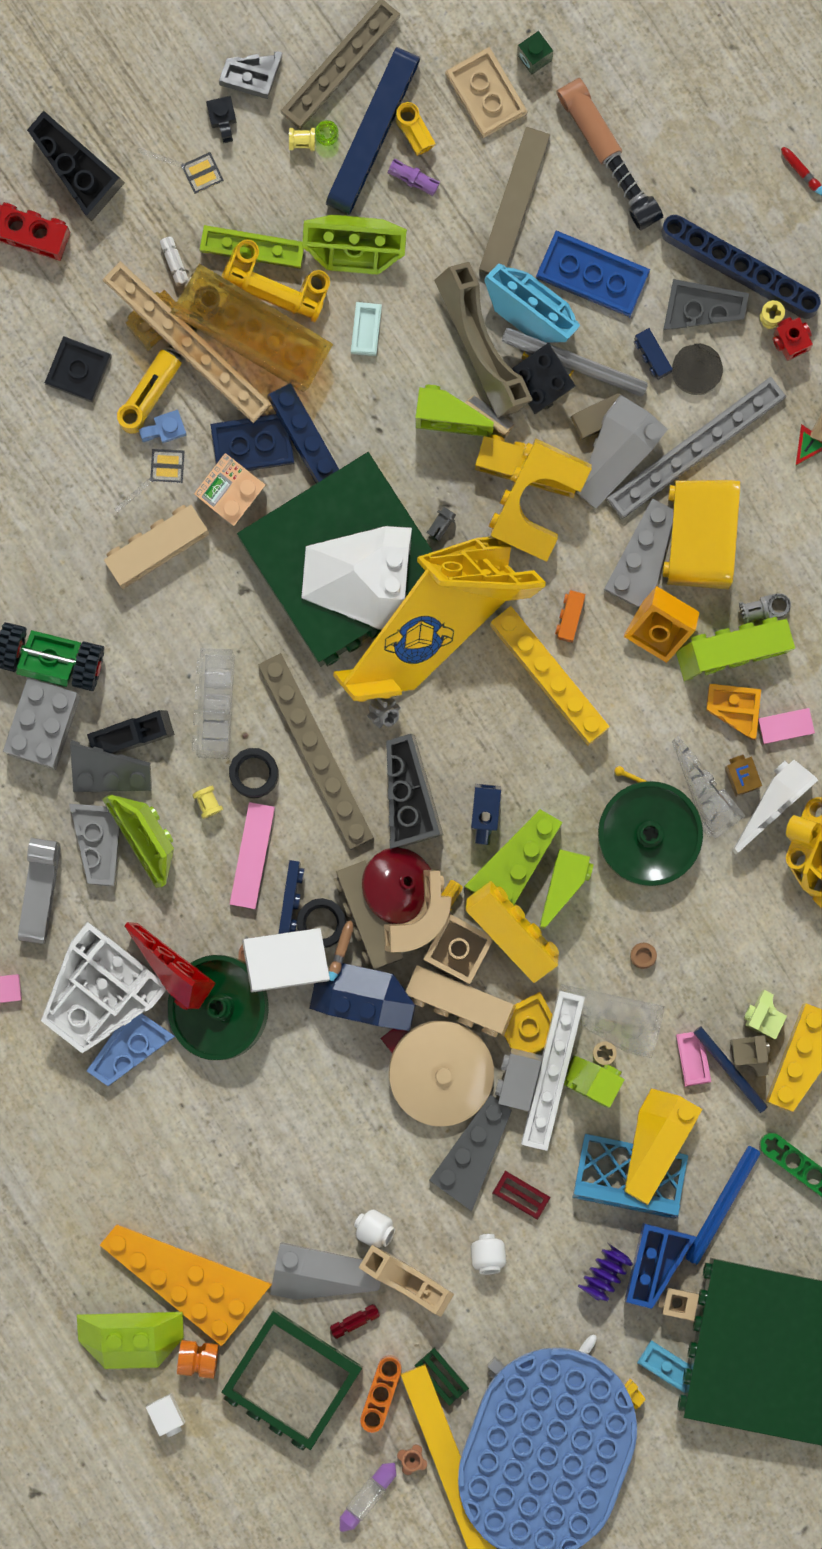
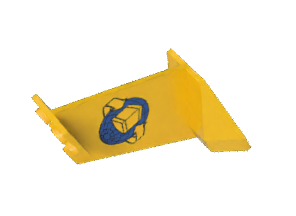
[333,536,546,702]

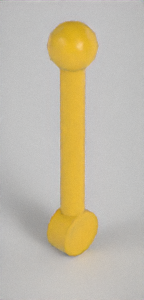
[614,766,646,783]

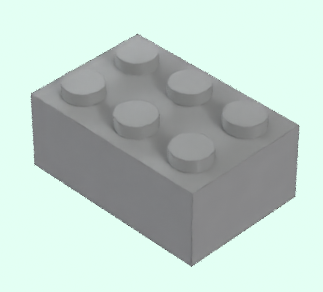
[3,677,80,770]

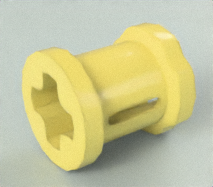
[289,128,315,151]
[759,300,785,329]
[192,786,224,819]

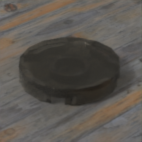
[672,343,723,395]

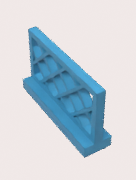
[572,1134,688,1219]

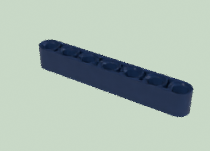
[326,47,421,215]
[661,215,821,319]

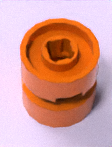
[177,1340,219,1379]

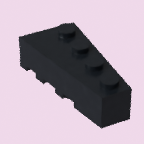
[27,110,125,221]

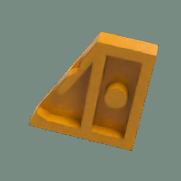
[706,684,761,740]

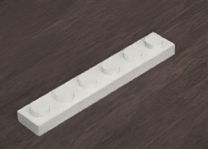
[521,990,585,1151]

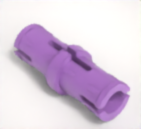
[387,158,440,197]

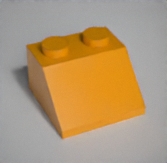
[624,586,699,663]

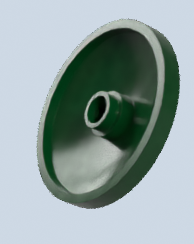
[598,781,703,886]
[168,955,269,1060]

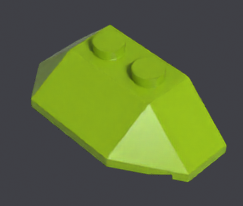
[302,215,407,275]
[102,795,174,888]
[77,1312,184,1369]

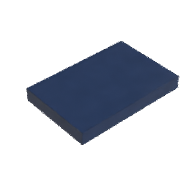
[210,414,295,471]

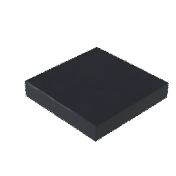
[44,336,112,403]

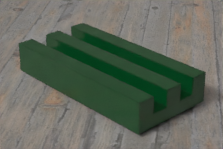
[414,1347,469,1406]

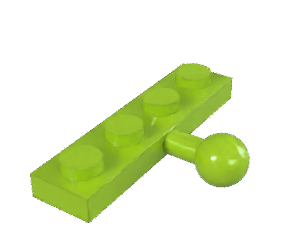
[200,225,304,290]

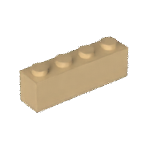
[104,505,210,590]
[406,965,516,1037]

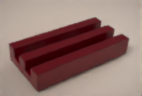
[492,1170,551,1220]

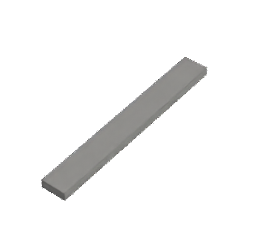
[606,377,787,519]

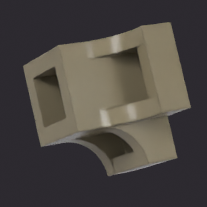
[730,1035,770,1076]

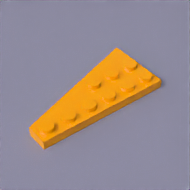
[100,1224,272,1346]

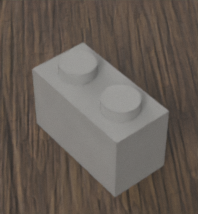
[495,1048,542,1111]

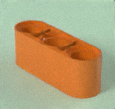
[360,1355,402,1433]

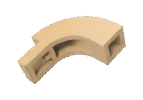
[384,870,451,952]
[359,1245,454,1317]

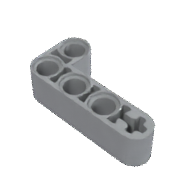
[18,838,61,944]

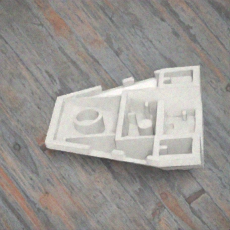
[302,526,412,630]
[41,922,166,1053]

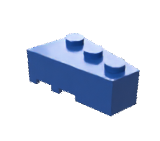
[624,1223,696,1309]

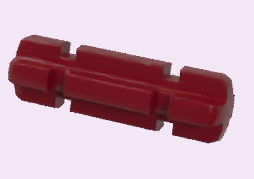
[330,1304,380,1339]

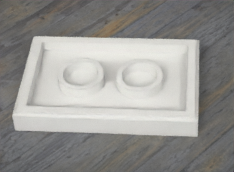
[242,928,330,992]

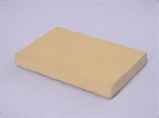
[445,47,527,138]

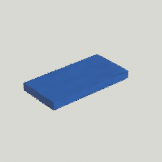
[536,230,650,318]

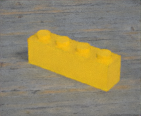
[475,434,576,499]
[466,881,559,983]

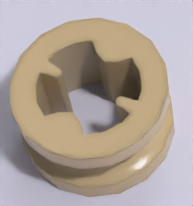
[593,1042,617,1065]

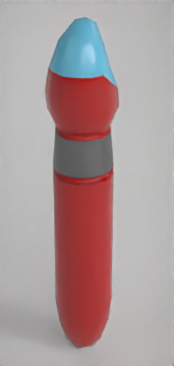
[781,147,822,196]

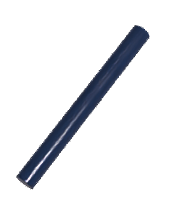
[693,1026,768,1113]

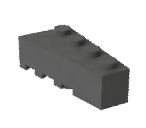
[386,734,444,849]

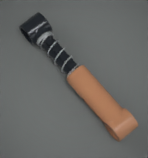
[556,78,664,231]

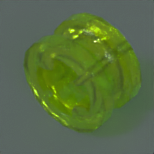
[315,120,339,146]

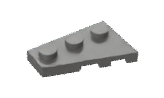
[69,804,120,886]

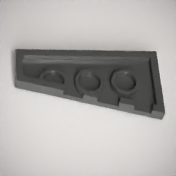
[429,1095,512,1211]

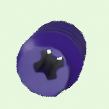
[578,1242,633,1302]

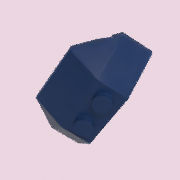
[309,963,416,1031]

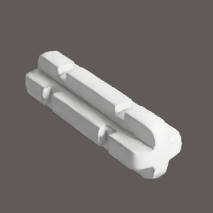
[160,237,189,287]

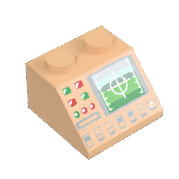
[194,453,266,526]

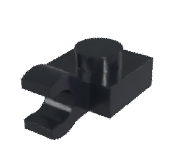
[206,96,237,144]

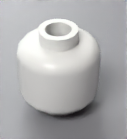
[354,1209,395,1248]
[471,1234,506,1275]

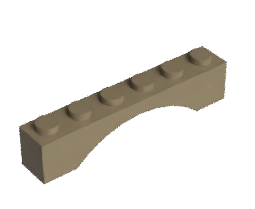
[434,262,533,418]

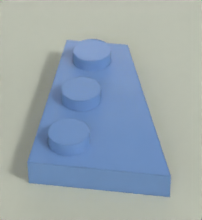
[87,1013,175,1086]

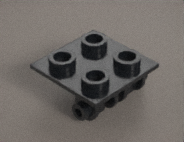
[512,343,576,415]

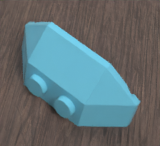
[484,264,580,342]

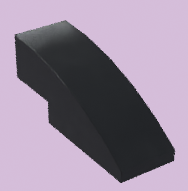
[87,710,175,754]

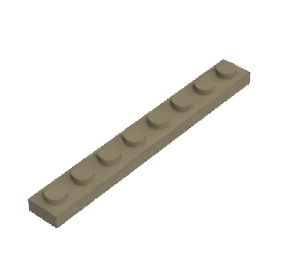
[258,653,374,850]

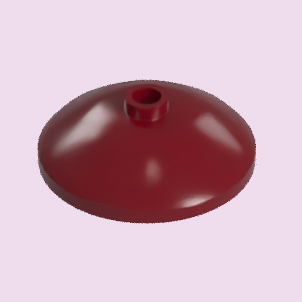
[362,847,431,924]

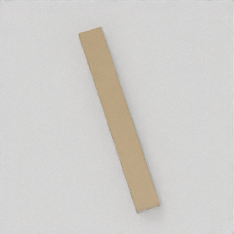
[102,261,271,424]

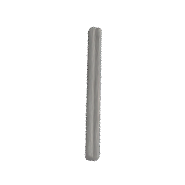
[502,328,648,396]

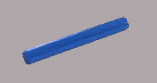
[685,1146,760,1265]

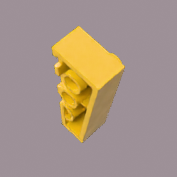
[765,1003,822,1112]

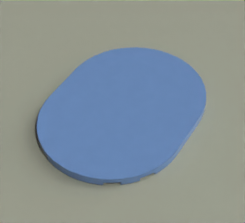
[458,1348,637,1549]

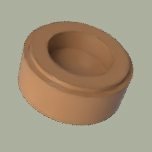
[630,942,657,969]

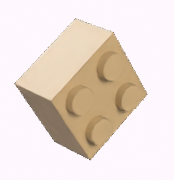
[423,914,493,985]

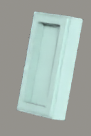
[351,302,382,356]

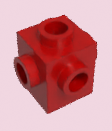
[772,317,813,361]

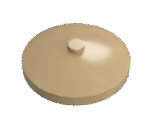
[389,1020,494,1126]

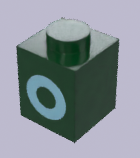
[517,31,553,75]

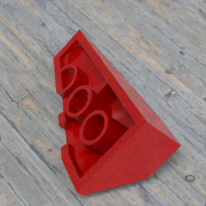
[124,922,216,1010]

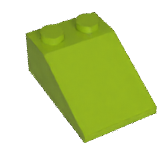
[415,384,494,437]
[539,849,594,930]

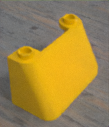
[663,480,740,590]

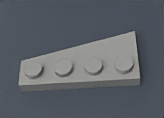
[604,498,674,609]

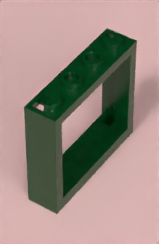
[221,1309,363,1451]

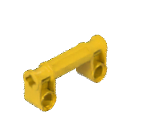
[220,239,330,323]

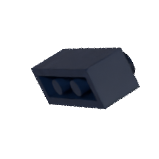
[633,328,673,380]

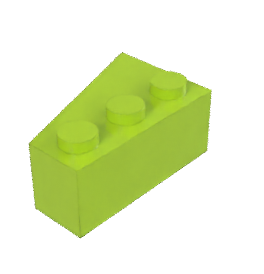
[564,1055,625,1108]

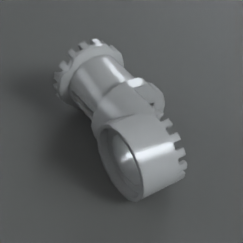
[739,593,791,624]

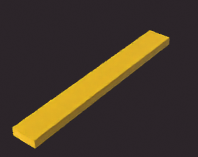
[401,1364,497,1549]

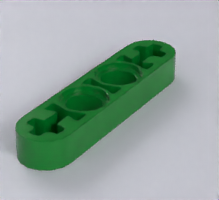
[759,1133,822,1198]

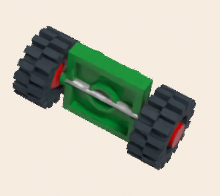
[0,622,104,691]

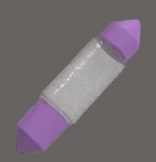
[340,1463,397,1532]

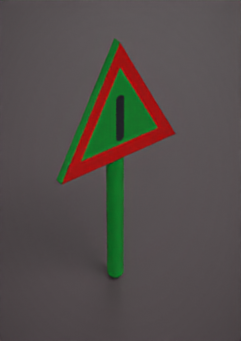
[795,424,822,466]

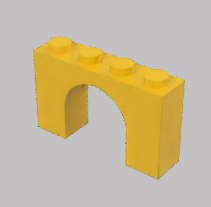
[488,438,592,562]

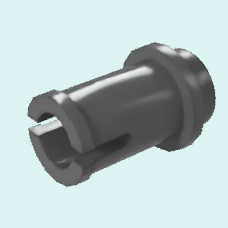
[426,507,456,541]

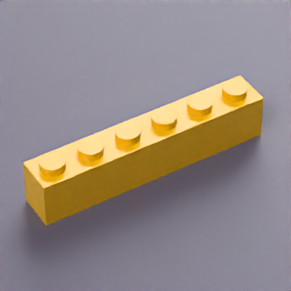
[490,606,610,746]

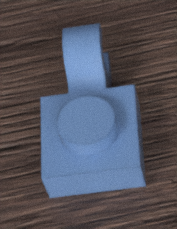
[139,410,187,444]

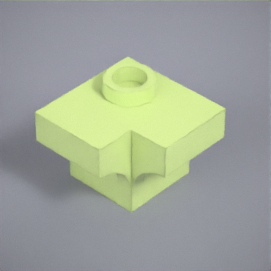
[744,990,787,1040]

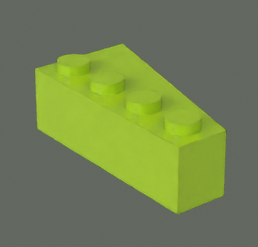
[676,617,795,681]
[464,809,563,905]

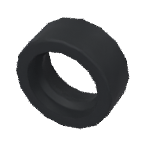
[229,748,279,798]
[296,898,346,948]

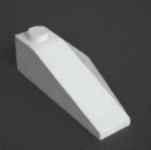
[732,760,818,854]

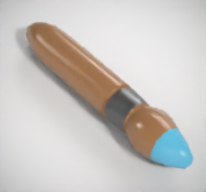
[329,920,353,981]

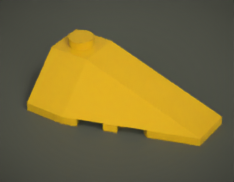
[624,1088,703,1205]

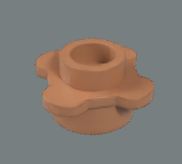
[397,1444,427,1475]

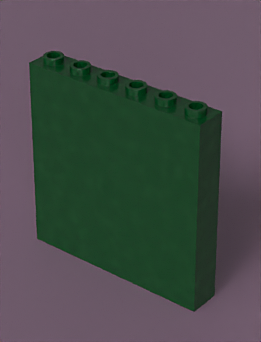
[237,451,433,667]
[677,1258,822,1446]

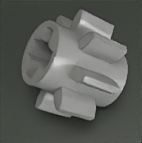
[367,697,401,728]

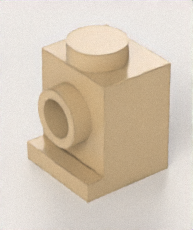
[657,1287,699,1321]

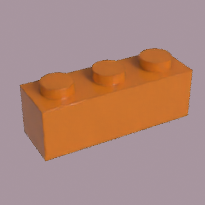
[555,590,586,643]

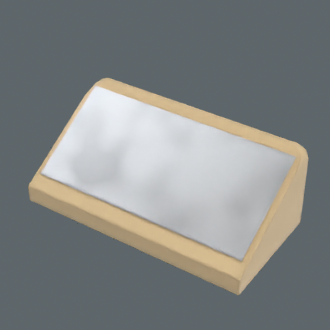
[465,395,515,438]

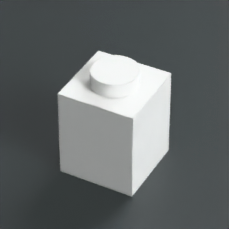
[146,1393,185,1437]

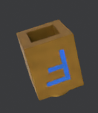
[725,755,763,797]

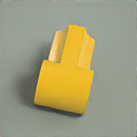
[396,102,436,156]

